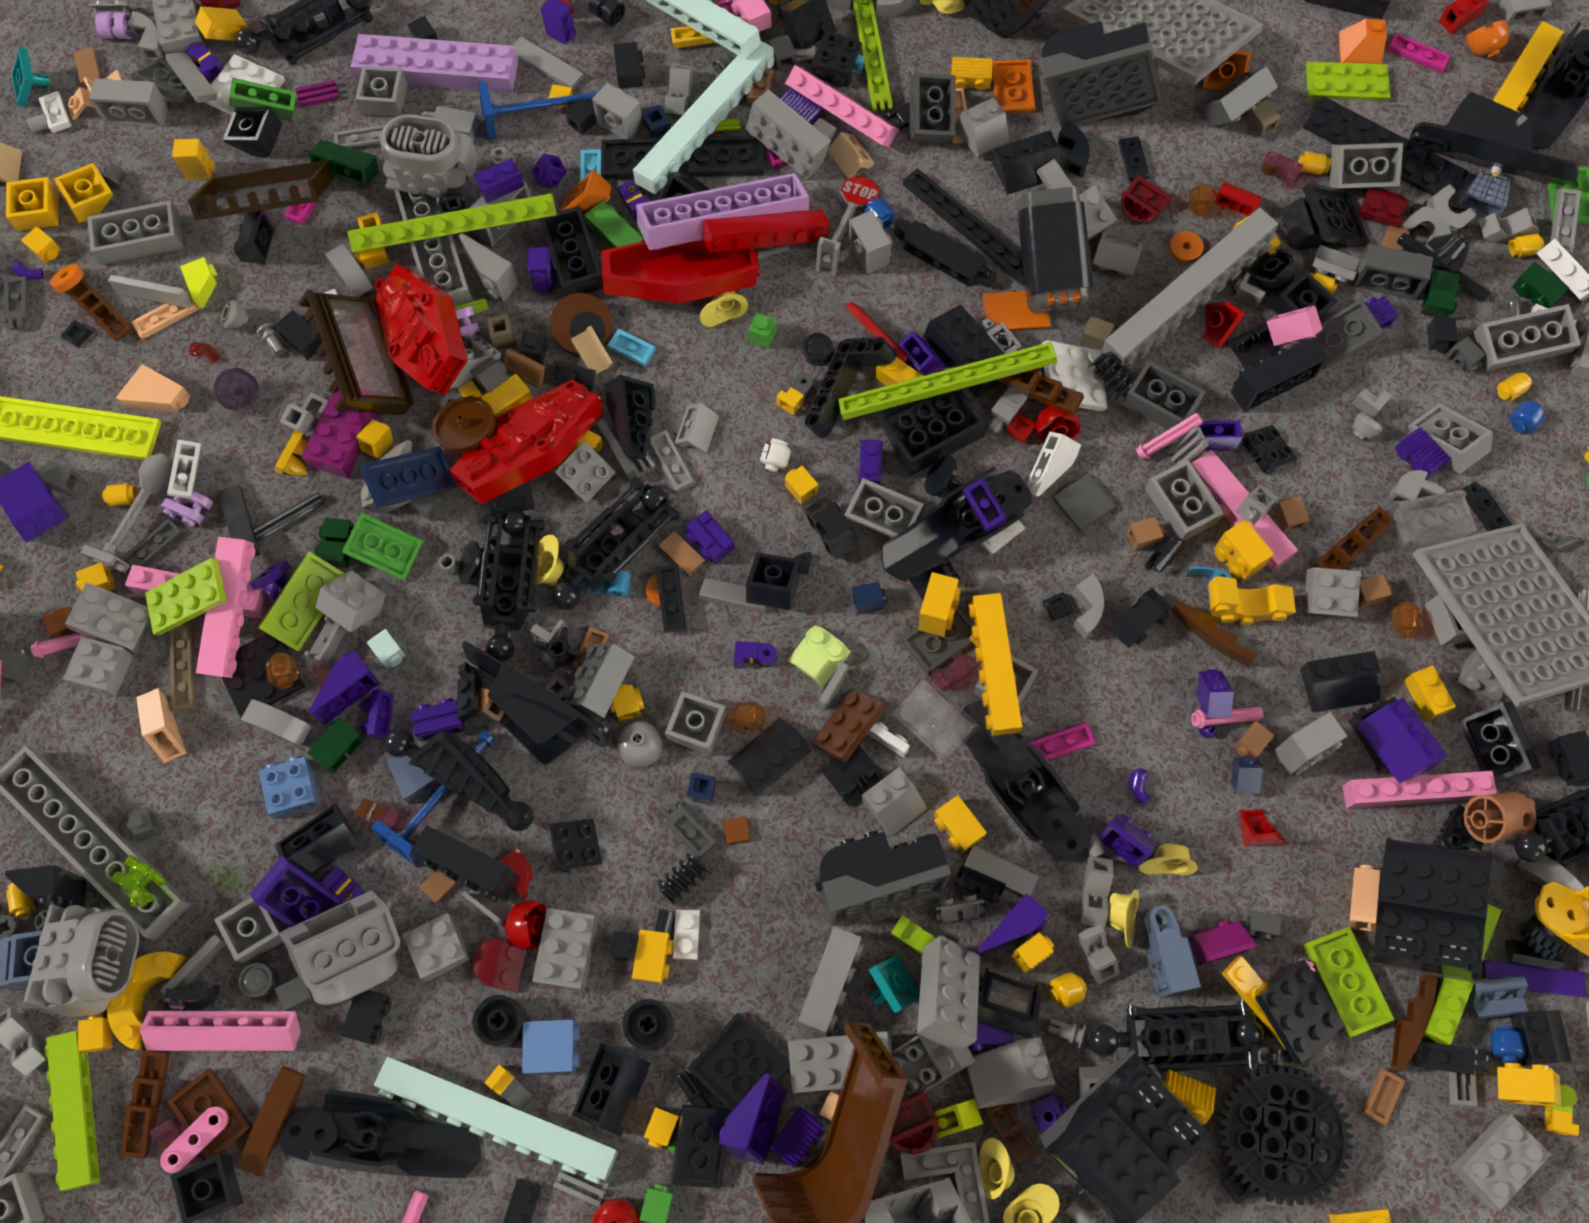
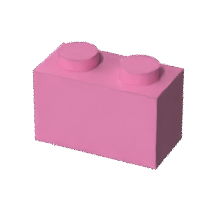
[1267,305,1323,347]

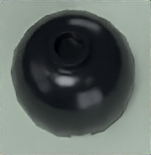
[1252,249,1297,292]

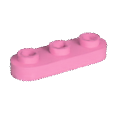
[160,1107,229,1173]

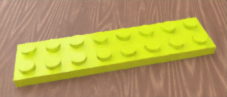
[0,396,162,461]

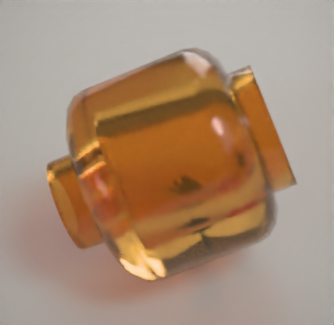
[1188,184,1217,216]
[1392,602,1423,638]
[265,653,299,689]
[730,701,765,732]

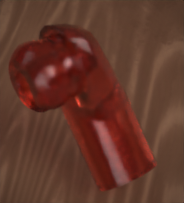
[188,342,220,363]

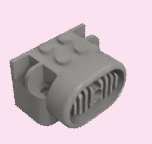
[381,114,478,198]
[279,890,400,1005]
[23,904,139,1018]
[860,1178,972,1223]

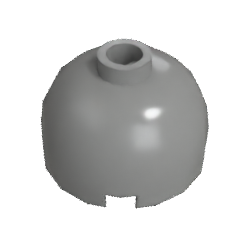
[617,721,663,768]

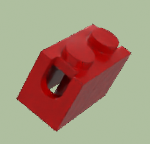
[1438,0,1489,35]

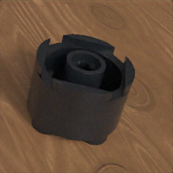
[472,995,527,1048]
[622,999,675,1052]

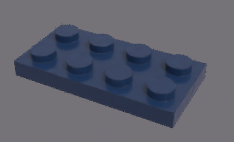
[359,446,457,509]

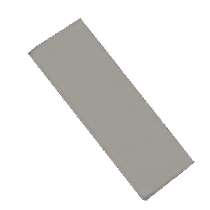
[699,578,767,613]

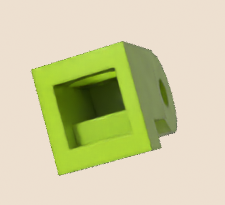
[890,914,936,955]

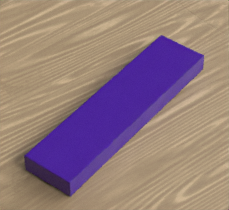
[1482,960,1586,998]

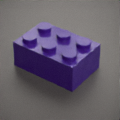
[249,856,344,927]

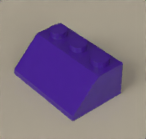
[1356,698,1448,784]

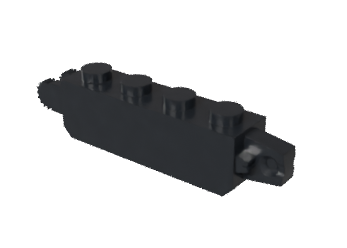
[894,218,997,287]

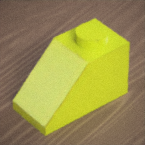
[180,257,218,309]
[934,1099,983,1139]

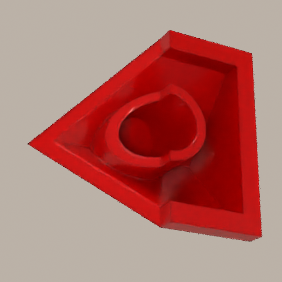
[1202,301,1246,349]
[1239,809,1290,847]

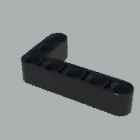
[805,337,897,439]

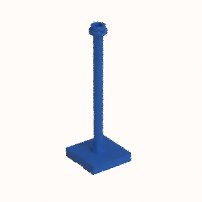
[478,81,602,140]
[372,731,495,867]

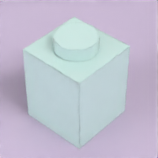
[367,629,405,668]

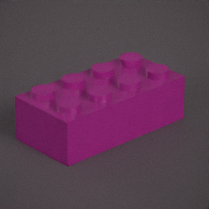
[302,389,379,479]

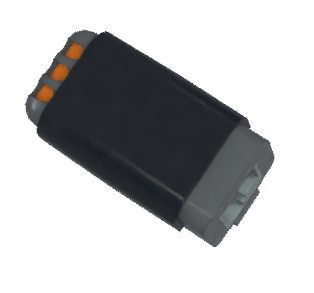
[1016,187,1093,314]

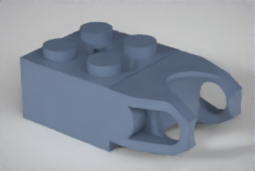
[1143,905,1201,997]
[0,930,43,990]

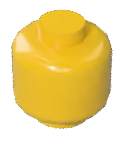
[1048,972,1087,1009]

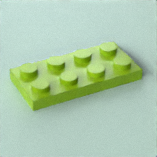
[1306,62,1391,102]
[257,551,344,652]
[145,558,227,635]
[1303,926,1394,1038]

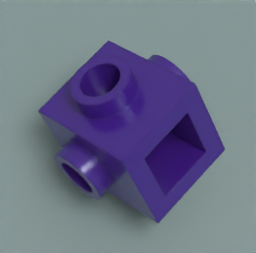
[530,153,567,188]
[1031,1094,1069,1133]

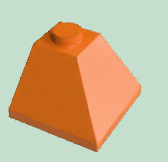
[1339,19,1387,64]
[1202,49,1252,91]
[560,170,612,212]

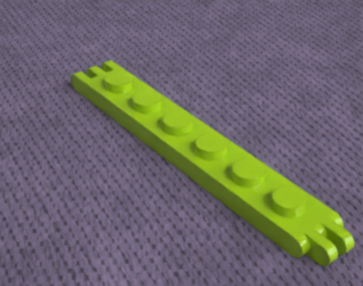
[852,0,893,112]

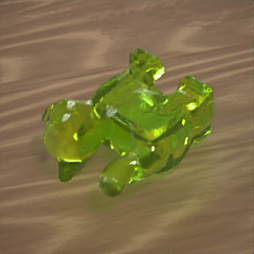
[110,855,166,908]

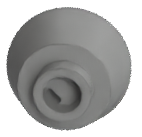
[488,147,516,168]
[221,300,249,328]
[1352,412,1382,440]

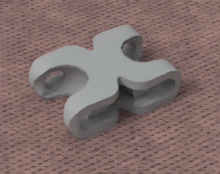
[1402,184,1476,252]

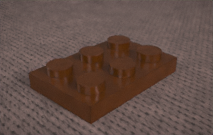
[811,689,886,763]
[167,1068,253,1160]

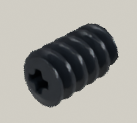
[1087,351,1135,400]
[657,853,710,907]

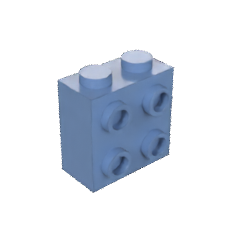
[259,756,320,819]
[522,1020,580,1075]

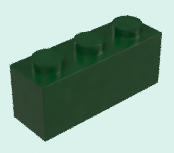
[309,139,378,186]

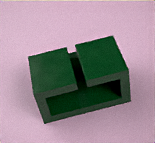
[1512,262,1569,309]
[1420,268,1461,318]
[314,518,354,568]
[307,717,365,774]

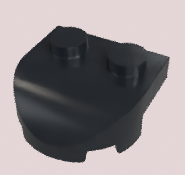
[164,980,221,1011]

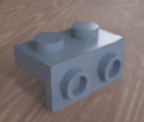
[1469,976,1528,1019]

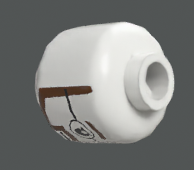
[760,438,791,472]

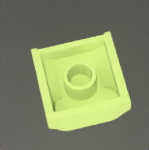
[787,625,851,688]

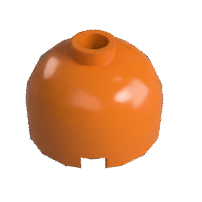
[1465,20,1509,58]

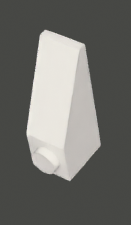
[1026,432,1081,497]
[167,440,201,499]

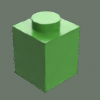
[748,313,776,349]
[640,1184,674,1223]

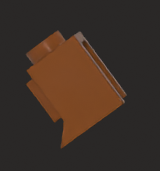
[41,606,77,638]

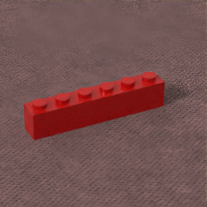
[702,209,831,252]

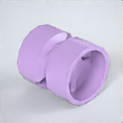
[95,12,133,39]

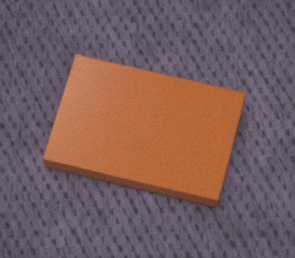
[992,59,1036,114]
[983,291,1051,331]

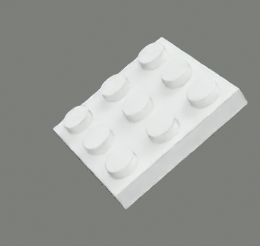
[204,54,285,115]
[1042,340,1107,411]

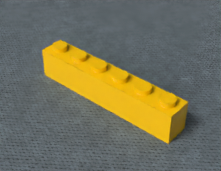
[1493,21,1564,113]
[968,593,1022,736]

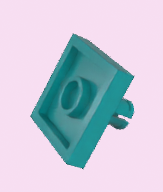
[11,47,50,106]
[869,955,920,1013]

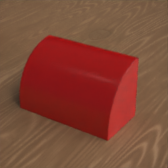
[1214,181,1262,217]

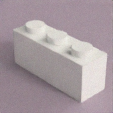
[1537,239,1589,302]

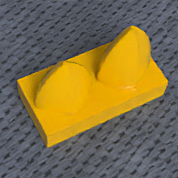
[274,430,309,475]

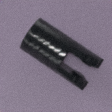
[1145,535,1184,573]

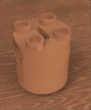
[1464,792,1537,843]

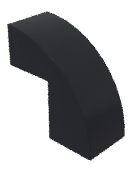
[1057,120,1090,178]

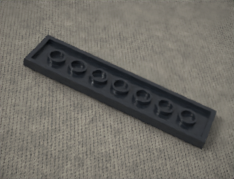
[1303,96,1469,203]
[601,136,764,179]

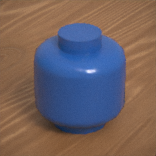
[864,198,895,230]
[1510,401,1545,434]
[1490,1026,1526,1065]

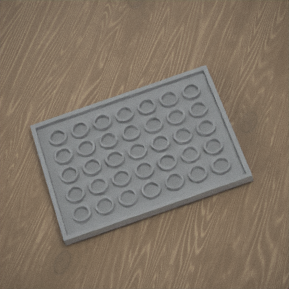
[1061,0,1263,85]
[1412,523,1589,707]

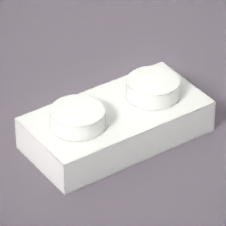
[39,91,72,133]
[981,520,1025,555]
[867,721,910,758]
[673,910,700,960]

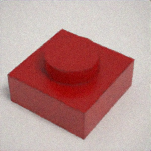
[1006,413,1036,444]

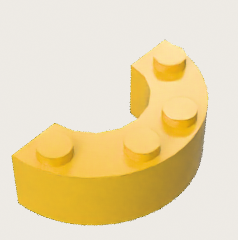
[1208,576,1296,626]
[107,952,190,1051]

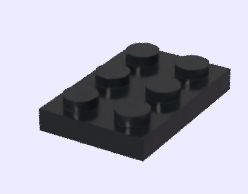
[670,1104,732,1189]

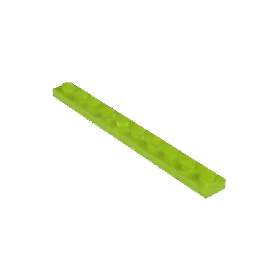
[347,194,557,252]
[838,342,1057,420]

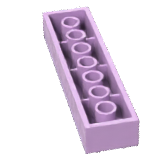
[351,34,519,93]
[636,173,809,250]

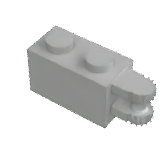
[421,106,479,142]

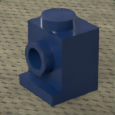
[642,105,671,138]
[687,772,716,805]

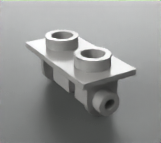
[88,1,135,21]
[933,893,984,923]

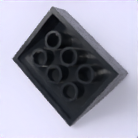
[877,389,986,476]

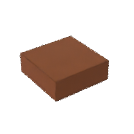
[723,817,750,845]

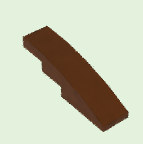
[66,278,133,342]
[996,369,1084,415]
[1313,506,1396,570]
[1171,601,1257,667]
[1391,975,1438,1072]
[120,1049,170,1159]
[237,1066,306,1177]
[960,1069,1039,1166]

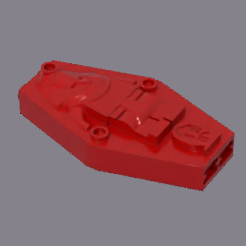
[601,239,760,304]
[375,264,468,395]
[450,380,604,504]

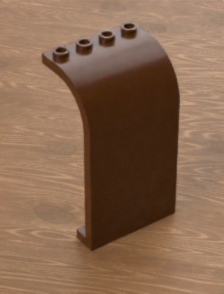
[753,1022,908,1223]

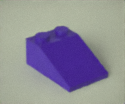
[0,461,70,542]
[309,650,381,726]
[1099,813,1156,868]
[975,893,1049,956]
[719,1073,787,1165]

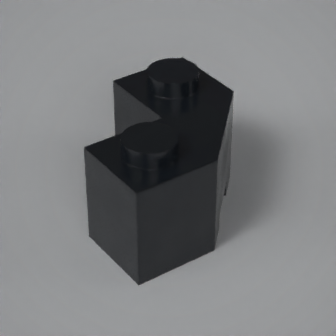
[804,497,858,560]
[1109,588,1172,648]

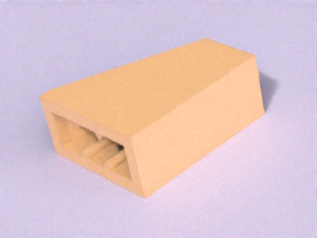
[116,364,190,413]
[136,688,186,763]
[1350,865,1380,932]

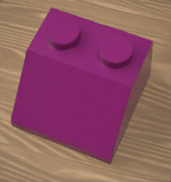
[1189,919,1256,966]

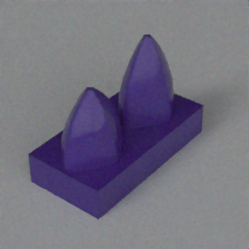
[250,560,291,601]
[359,689,394,740]

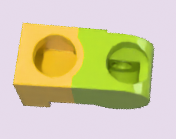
[1544,1085,1579,1136]

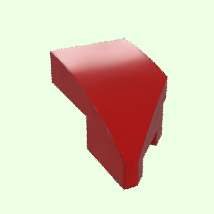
[499,847,533,900]

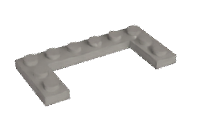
[900,1142,990,1223]

